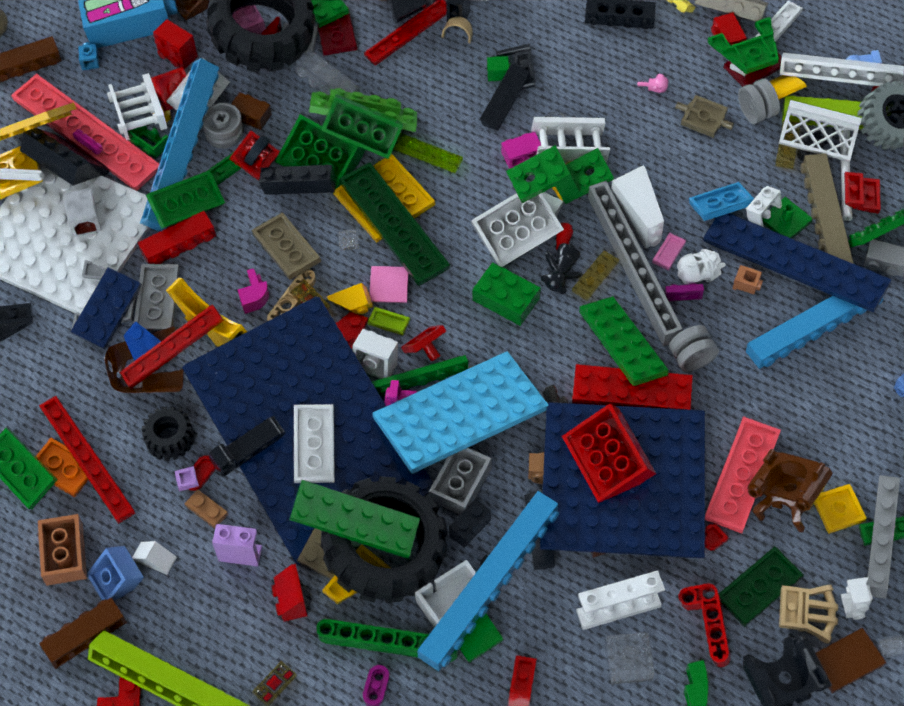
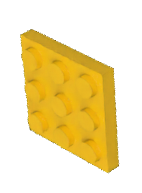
[0,146,43,200]

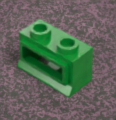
[128,118,168,159]

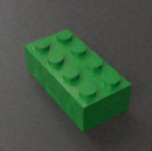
[321,94,403,159]

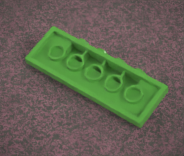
[309,88,417,132]

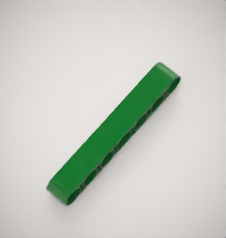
[316,619,459,662]

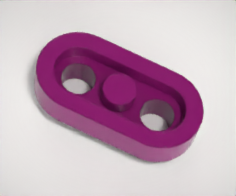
[363,665,390,706]

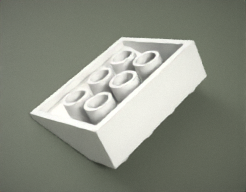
[471,193,564,267]

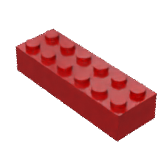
[572,364,693,410]

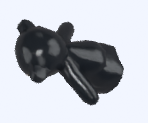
[541,243,581,294]

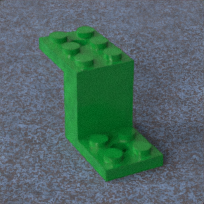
[506,145,614,205]

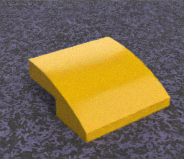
[769,75,807,99]

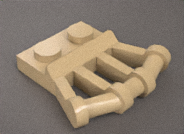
[779,585,838,643]

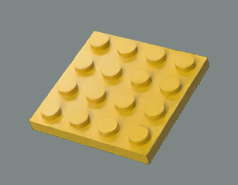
[0,102,77,141]
[333,154,435,243]

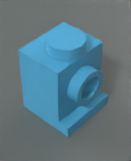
[78,42,99,71]

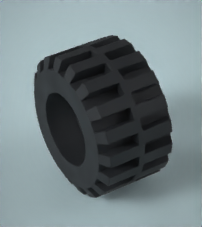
[142,406,194,461]

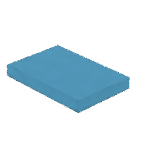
[689,182,754,221]

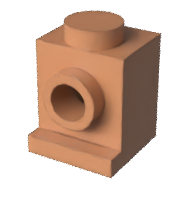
[733,265,763,295]

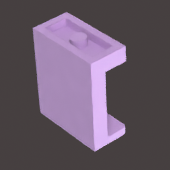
[212,524,262,566]

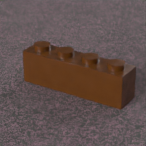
[0,36,62,82]
[39,597,127,669]

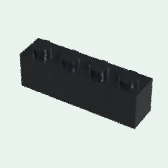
[259,165,337,195]

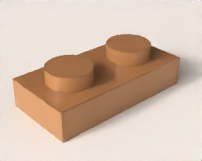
[184,490,228,529]

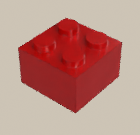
[153,19,198,70]

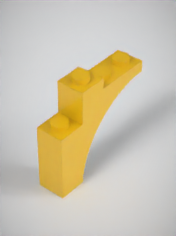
[166,278,247,347]

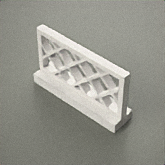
[778,100,862,162]

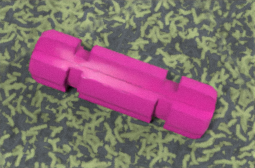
[73,129,103,155]

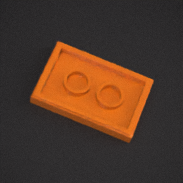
[36,438,88,497]

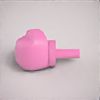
[637,74,668,93]

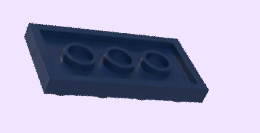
[70,267,142,350]

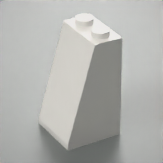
[611,165,664,248]

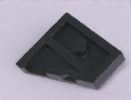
[0,303,33,341]

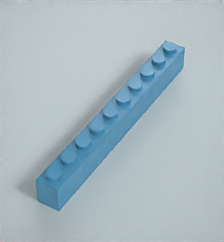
[140,58,219,232]
[417,491,559,671]

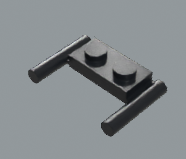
[496,44,536,90]

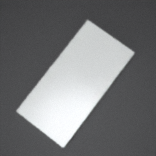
[294,404,334,483]

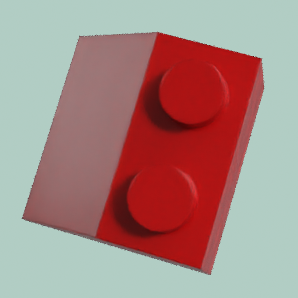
[271,564,307,622]

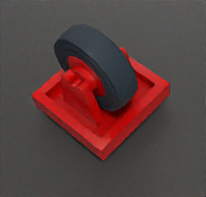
[229,131,280,181]

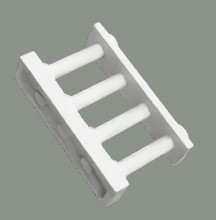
[107,73,167,140]
[531,117,610,162]
[576,571,665,630]

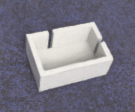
[415,560,476,628]

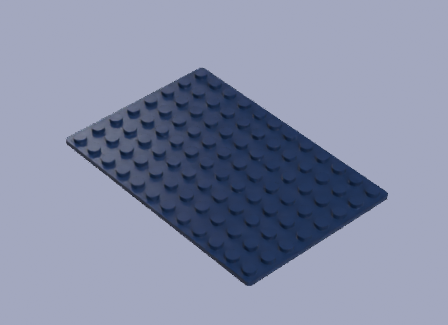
[183,296,433,565]

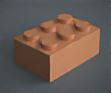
[38,514,87,586]

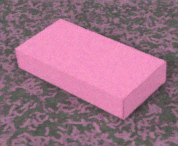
[652,233,686,271]

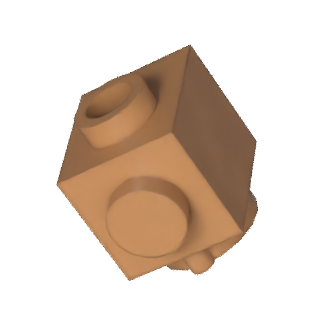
[528,452,544,484]

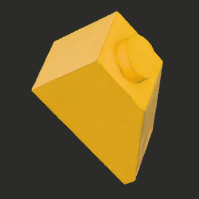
[327,283,373,314]

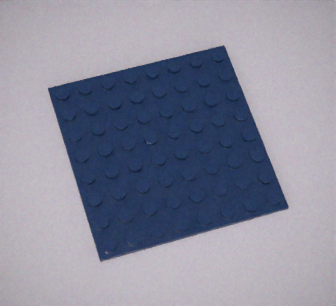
[540,402,705,558]

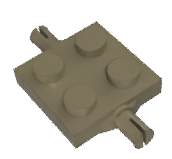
[675,95,734,138]

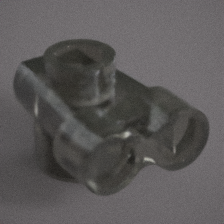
[542,385,568,403]

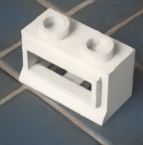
[746,186,782,227]
[841,577,873,620]

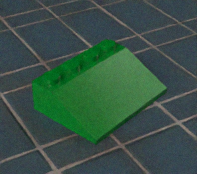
[275,114,366,194]

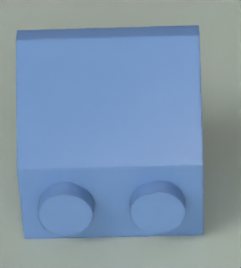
[87,546,144,601]

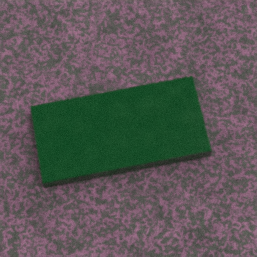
[719,546,804,627]

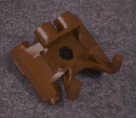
[747,449,833,533]

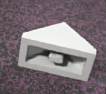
[132,541,177,575]

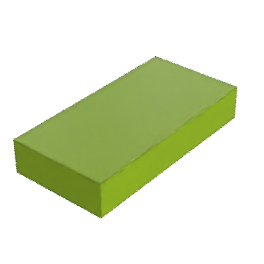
[368,307,410,336]

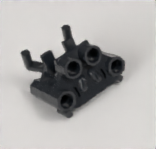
[743,635,832,706]

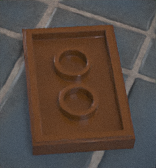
[816,627,886,694]

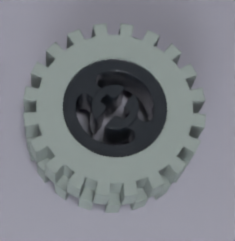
[857,81,904,150]

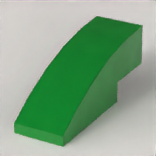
[683,660,708,706]

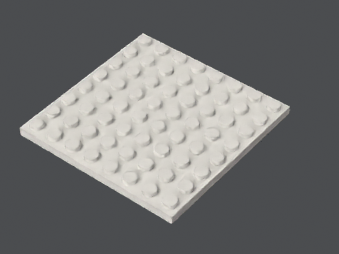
[0,164,150,314]

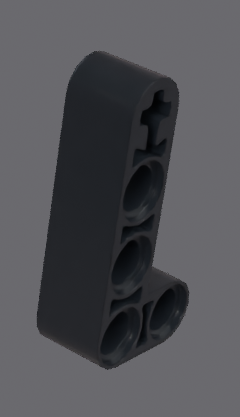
[209,416,286,477]

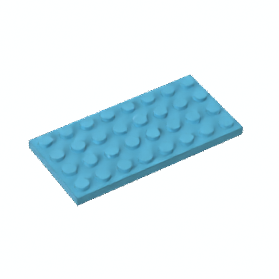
[373,351,549,474]

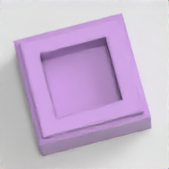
[174,466,199,491]

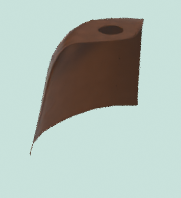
[104,326,183,393]

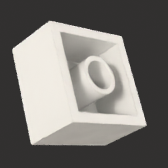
[353,329,398,379]

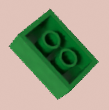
[472,262,541,326]

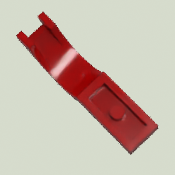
[508,655,537,706]

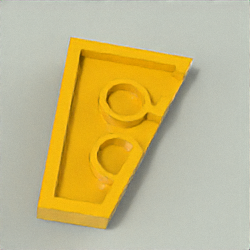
[322,544,391,604]

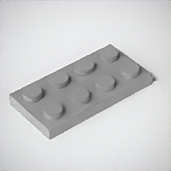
[134,264,180,333]

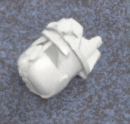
[677,249,725,285]

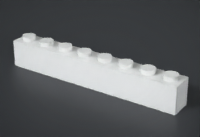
[779,52,904,86]

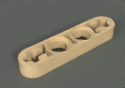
[267,269,316,321]

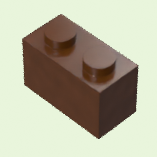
[231,92,272,130]

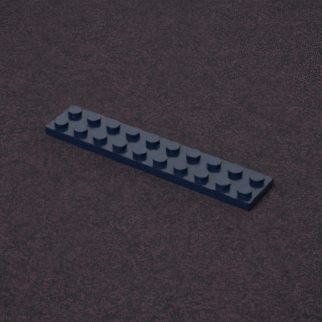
[703,213,891,313]

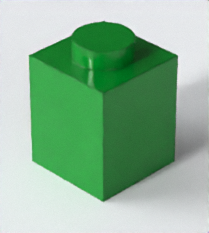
[487,56,511,81]

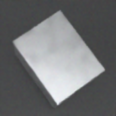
[63,188,101,237]

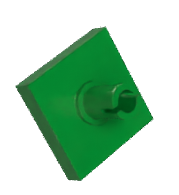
[762,197,813,239]

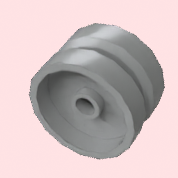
[738,79,780,124]
[202,103,244,149]
[669,325,719,372]

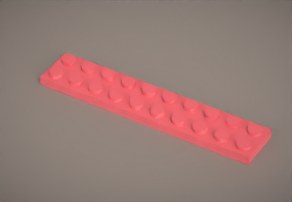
[11,74,159,191]

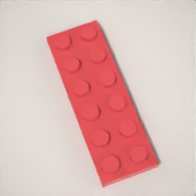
[705,417,781,534]

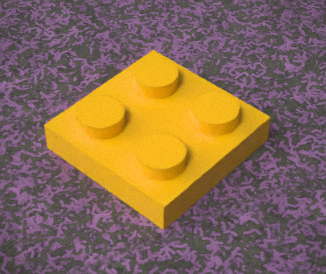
[814,484,867,534]

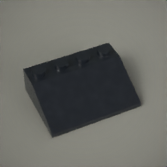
[20,128,109,186]

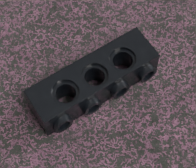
[585,0,656,29]

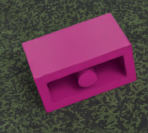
[501,132,541,169]

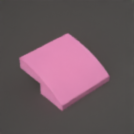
[370,266,409,303]

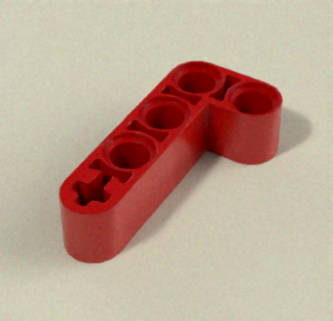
[679,584,731,667]

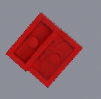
[844,172,881,213]

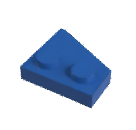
[123,321,161,361]

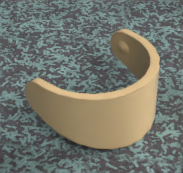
[442,17,473,43]

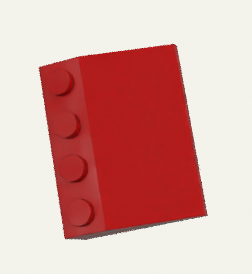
[562,403,656,503]

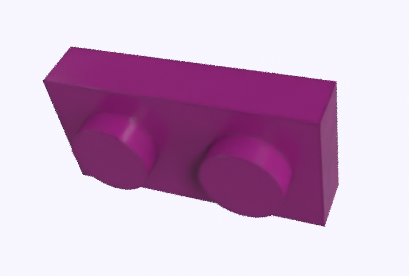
[664,283,704,302]

